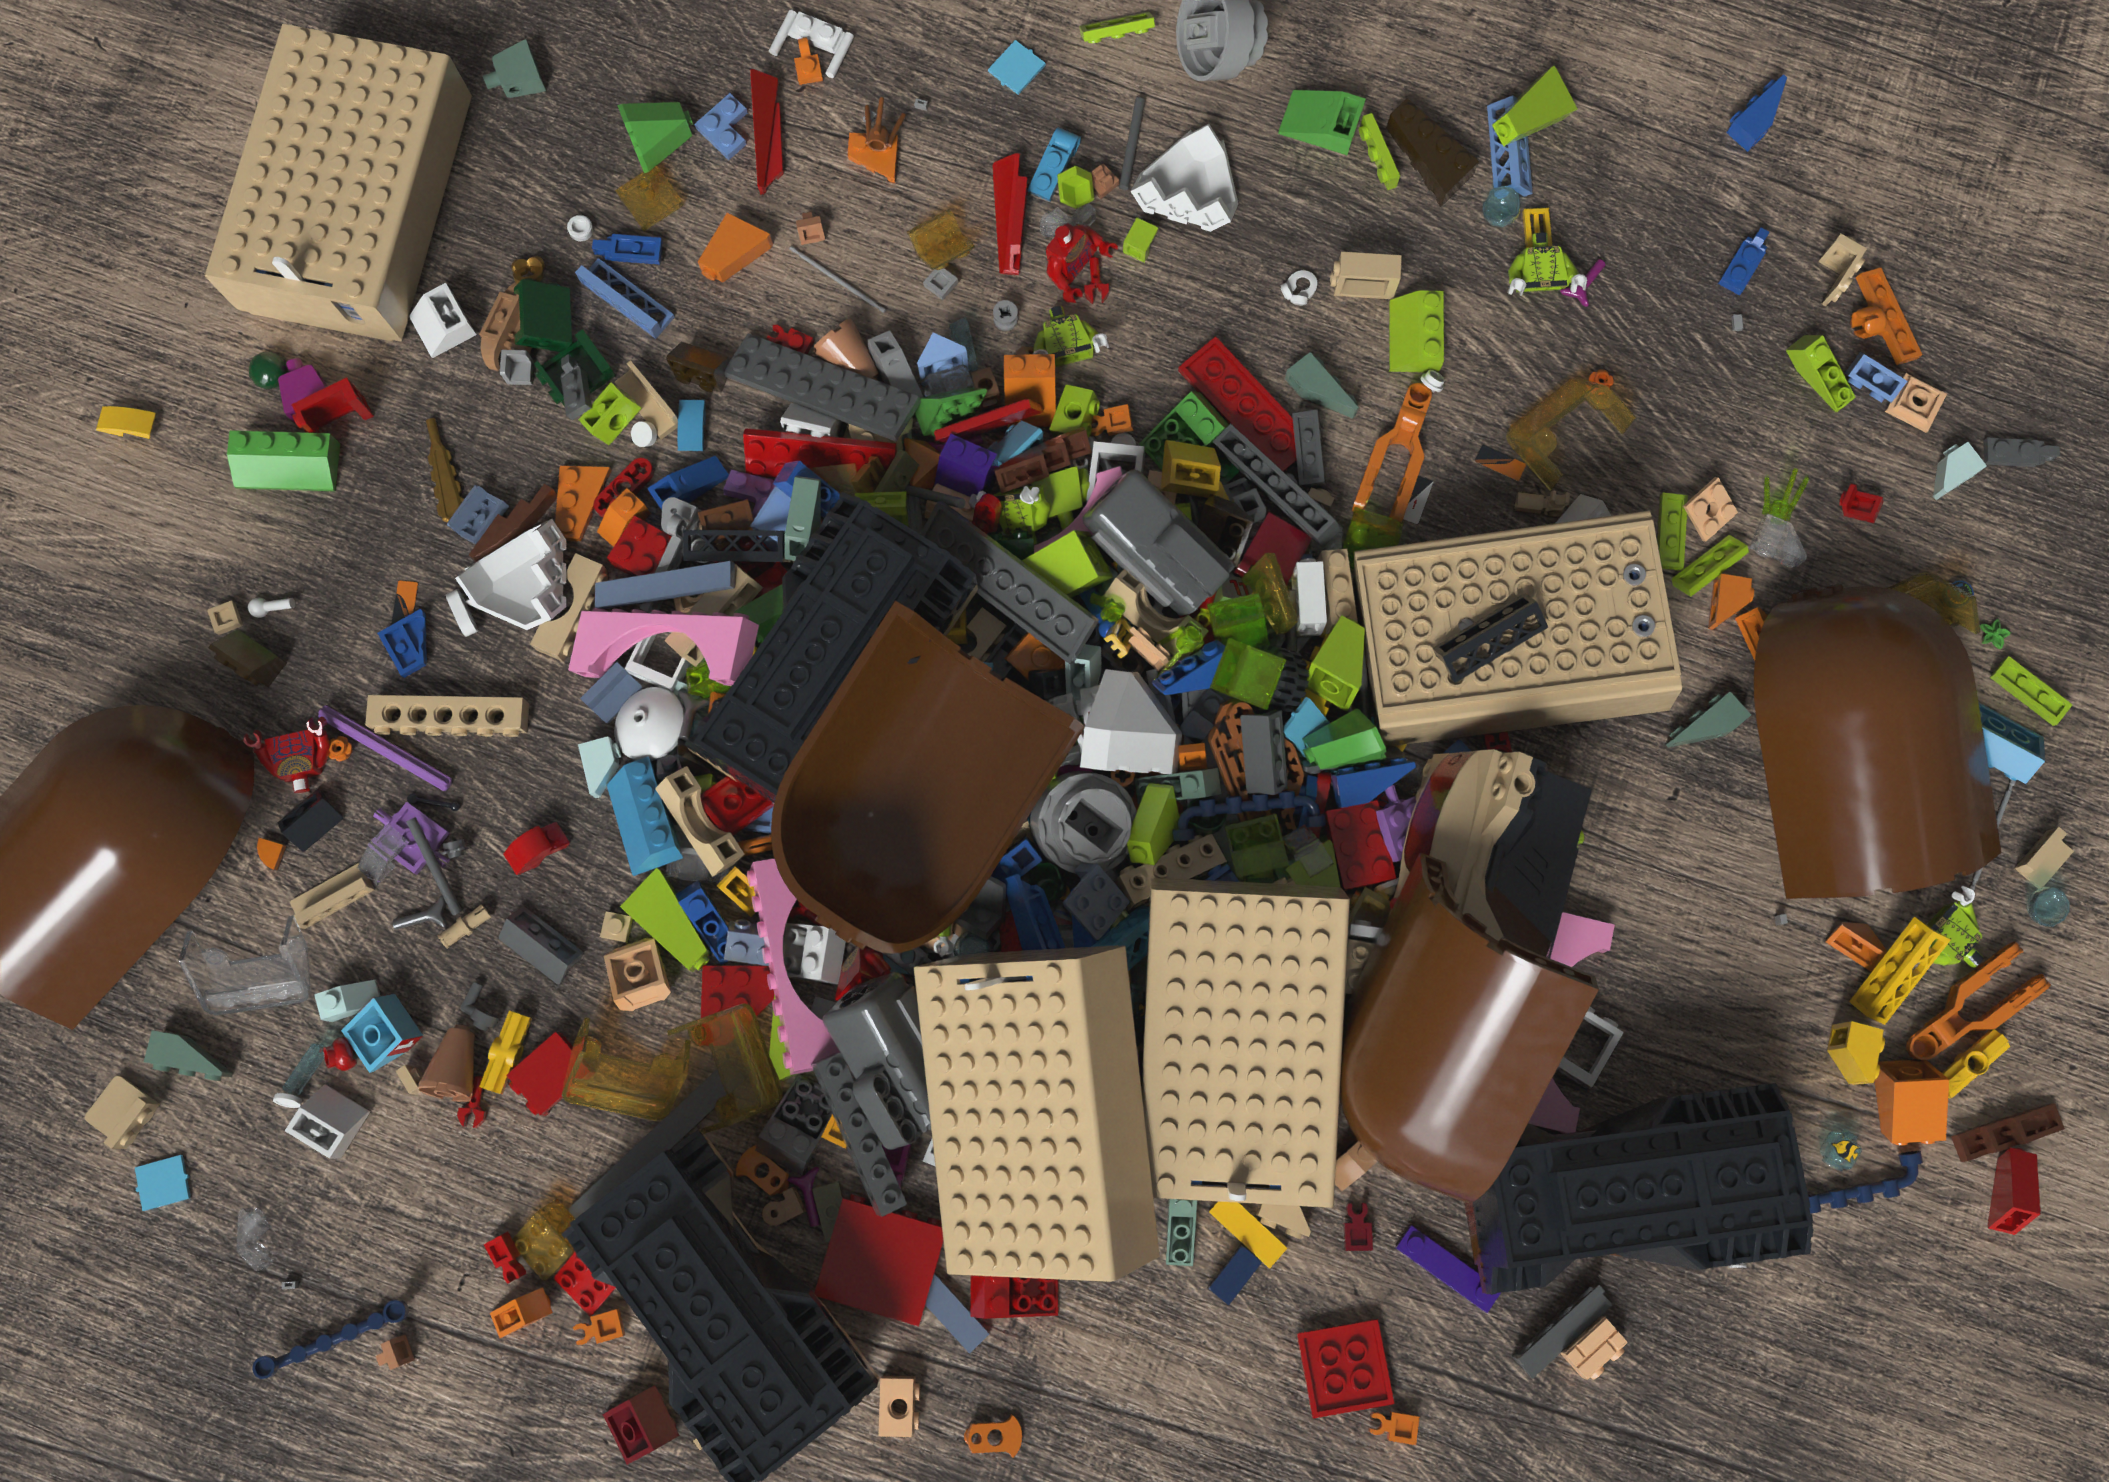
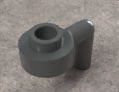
[461,981,499,1031]

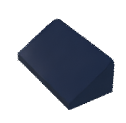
[1207,1245,1262,1306]

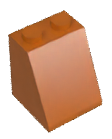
[1004,354,1056,427]
[1874,1060,1949,1145]

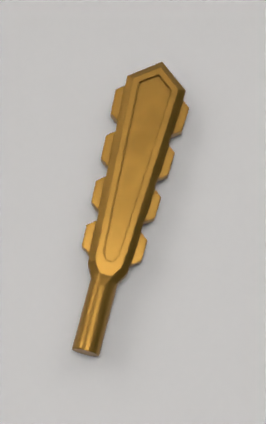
[426,418,464,523]

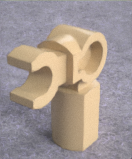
[1515,491,1570,517]

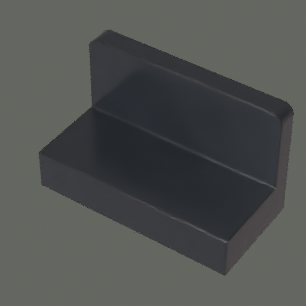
[277,789,343,852]

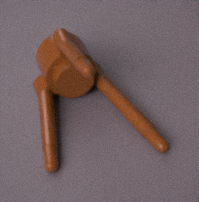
[865,97,906,152]

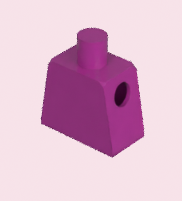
[278,358,328,423]

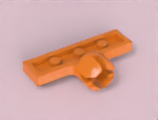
[1850,268,1922,365]

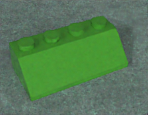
[227,430,340,491]

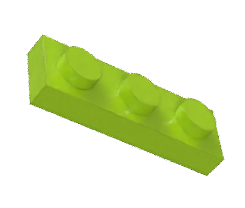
[1079,12,1155,43]
[1359,113,1400,191]
[1657,492,1688,571]
[1671,535,1749,597]
[1989,656,2073,726]

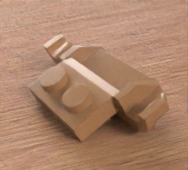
[479,283,532,371]

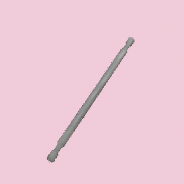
[789,246,886,313]
[1969,779,2016,891]

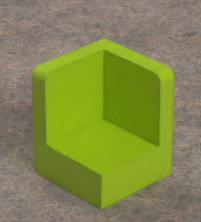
[1057,166,1094,209]
[1123,218,1158,263]

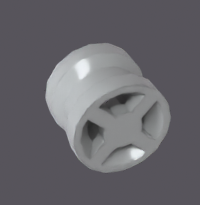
[993,300,1018,331]

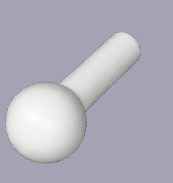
[248,597,295,618]

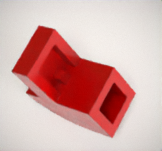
[503,822,570,875]

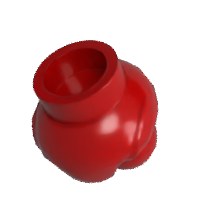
[323,1037,357,1071]

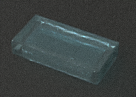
[282,1043,326,1095]

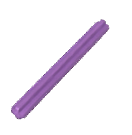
[318,705,452,791]

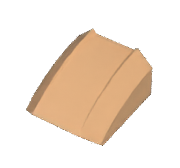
[604,938,671,1011]

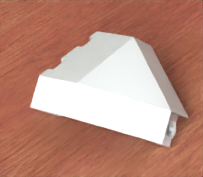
[1131,124,1238,232]
[455,519,566,630]
[1080,669,1182,774]

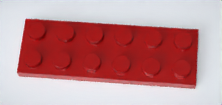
[1178,336,1297,473]
[743,428,897,485]

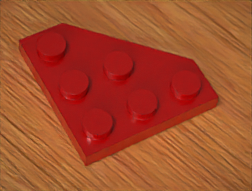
[700,966,775,1046]

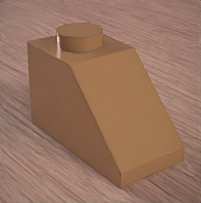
[1335,1139,1377,1191]

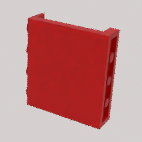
[814,1194,944,1327]

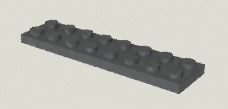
[725,333,921,442]
[921,501,1099,664]

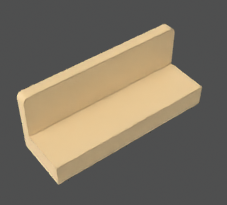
[614,360,678,440]
[290,863,375,929]

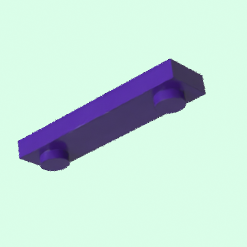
[1395,1225,1501,1313]

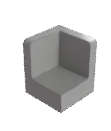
[500,350,534,385]

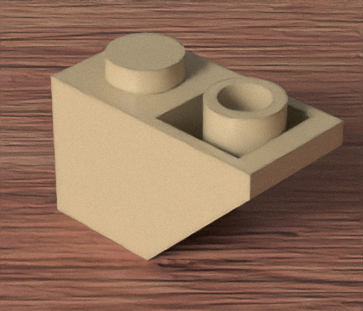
[1256,1204,1311,1239]

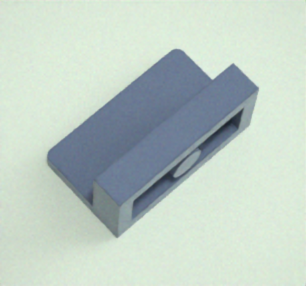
[580,662,643,724]

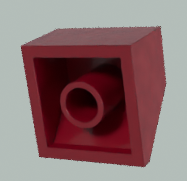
[602,1385,680,1465]

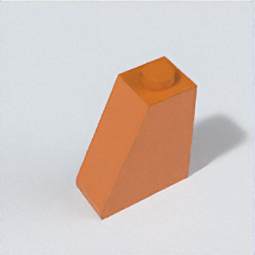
[698,213,773,282]

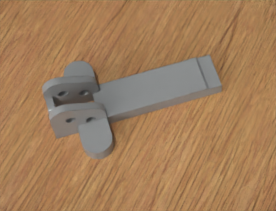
[640,497,701,614]

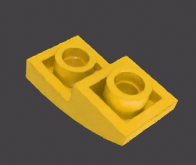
[96,406,156,439]

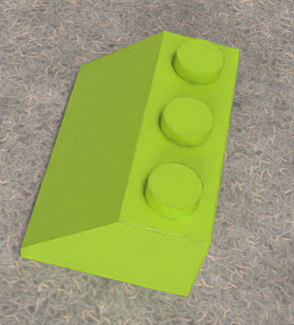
[1389,290,1444,373]

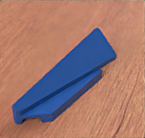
[1003,874,1065,951]

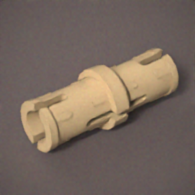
[437,904,492,949]

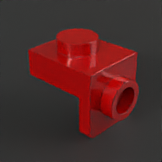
[1839,484,1884,523]

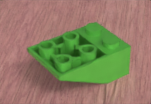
[1278,90,1366,155]
[915,388,987,436]
[1139,391,1229,470]

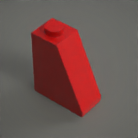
[1988,1148,2041,1235]

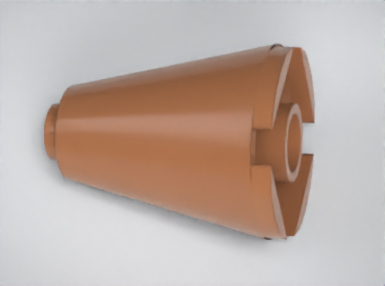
[813,318,879,381]
[418,1025,475,1102]

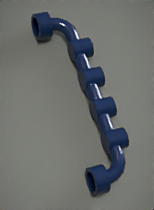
[1172,790,1327,841]
[1808,1151,1923,1214]
[252,1299,409,1379]

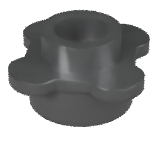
[441,839,470,858]

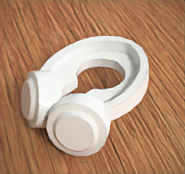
[1280,270,1317,306]

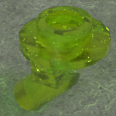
[1090,593,1125,622]

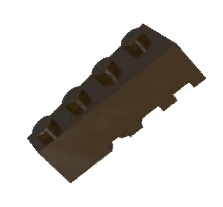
[1386,98,1479,207]

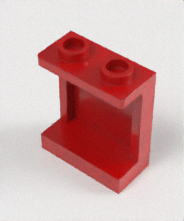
[291,377,374,433]
[506,1032,596,1116]

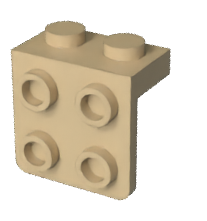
[1819,233,1867,307]
[85,1076,160,1149]

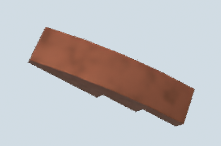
[994,427,1092,494]
[469,484,557,562]
[1951,1103,2065,1162]

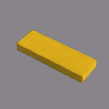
[1209,1201,1287,1269]

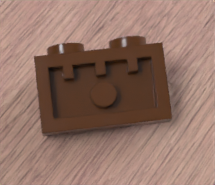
[698,499,754,545]

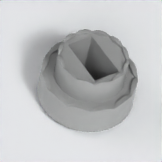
[1176,0,1268,81]
[1030,771,1137,874]

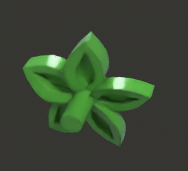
[1979,619,2011,649]

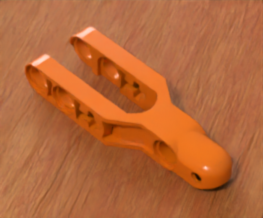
[1351,383,1432,527]
[1906,941,2051,1061]

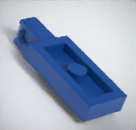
[1718,227,1769,296]
[592,234,663,265]

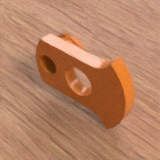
[736,1145,789,1196]
[964,1414,1022,1458]

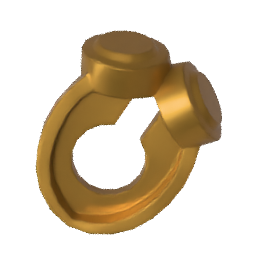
[511,256,545,284]

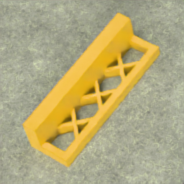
[1849,917,1950,1025]

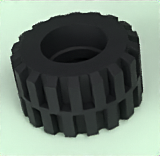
[1239,645,1309,715]

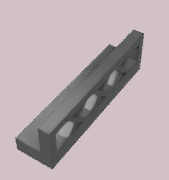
[1512,1283,1612,1379]

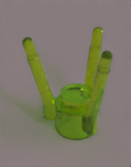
[1762,468,1809,525]
[1154,625,1204,680]

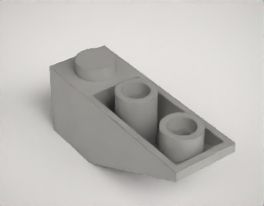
[868,330,923,398]

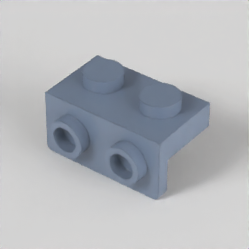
[447,485,509,545]
[724,919,769,966]

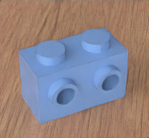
[1845,352,1907,403]

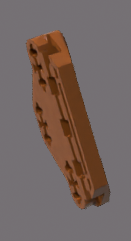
[1208,698,1304,846]

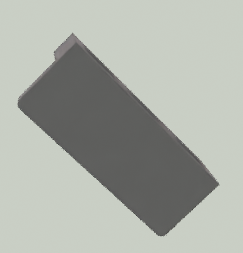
[1292,410,1327,490]
[1240,710,1288,795]
[499,906,584,985]

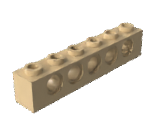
[365,695,529,737]

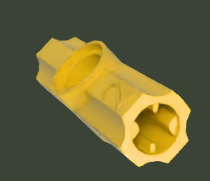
[479,1010,532,1095]
[1942,1029,2010,1099]

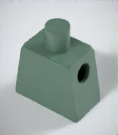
[483,39,546,98]

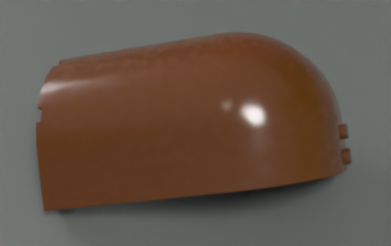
[1754,584,2001,899]
[771,601,1085,954]
[0,705,254,1030]
[1339,852,1599,1203]

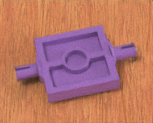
[1376,784,1417,862]
[373,802,450,875]

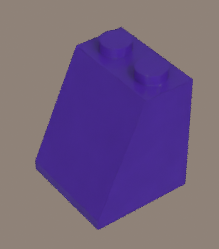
[933,434,998,497]

